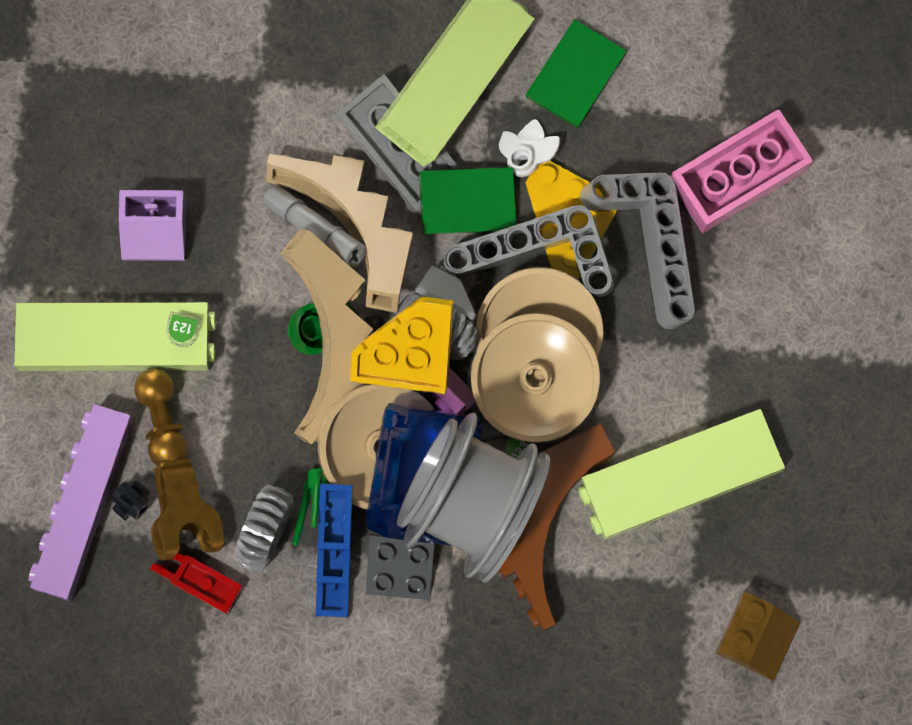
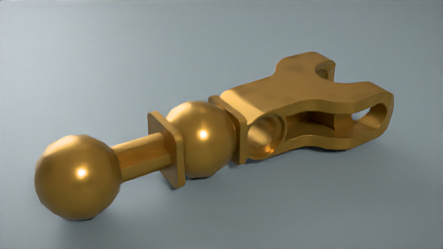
[134,368,224,561]

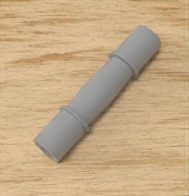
[263,186,366,267]

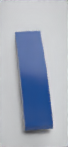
[315,484,353,618]

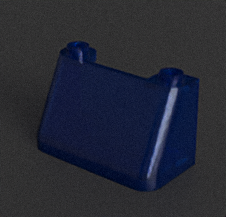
[366,403,482,546]

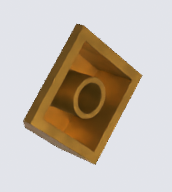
[715,592,800,681]

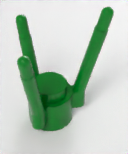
[292,469,329,546]

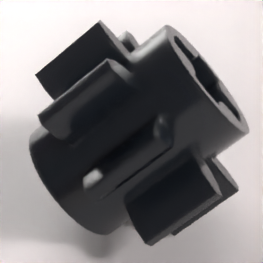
[111,480,151,521]

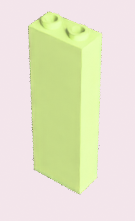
[375,0,534,167]
[14,302,216,371]
[577,409,785,540]

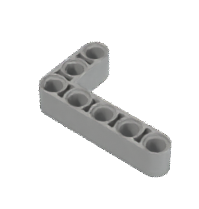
[580,172,695,330]
[444,205,614,297]

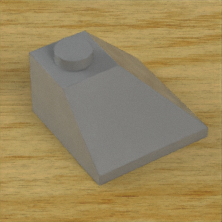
[415,266,475,326]

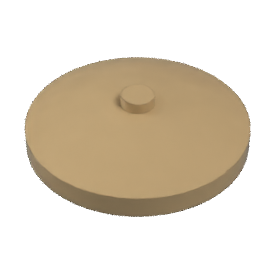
[476,267,603,358]
[471,314,600,443]
[318,384,443,511]

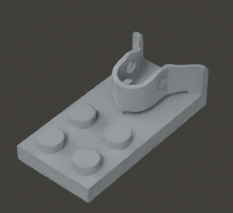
[331,74,460,212]

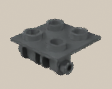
[366,534,435,600]

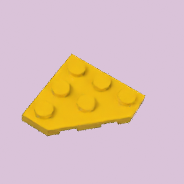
[525,161,618,280]
[350,296,454,394]

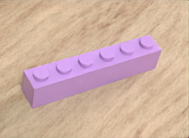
[28,404,134,602]

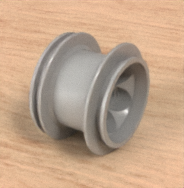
[397,413,550,583]

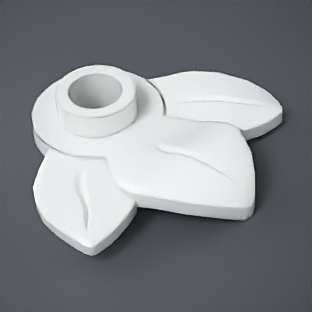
[499,119,560,177]

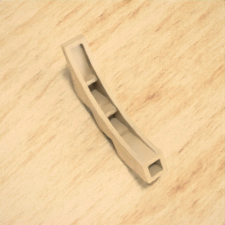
[266,154,413,313]
[280,229,373,445]

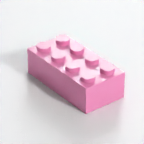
[671,109,813,234]

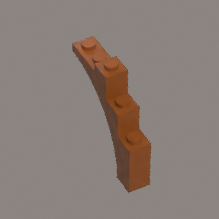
[495,424,615,632]

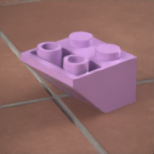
[119,190,187,261]

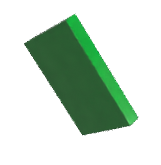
[525,19,627,129]
[419,167,516,235]

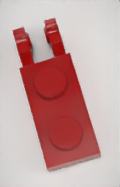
[150,553,243,615]

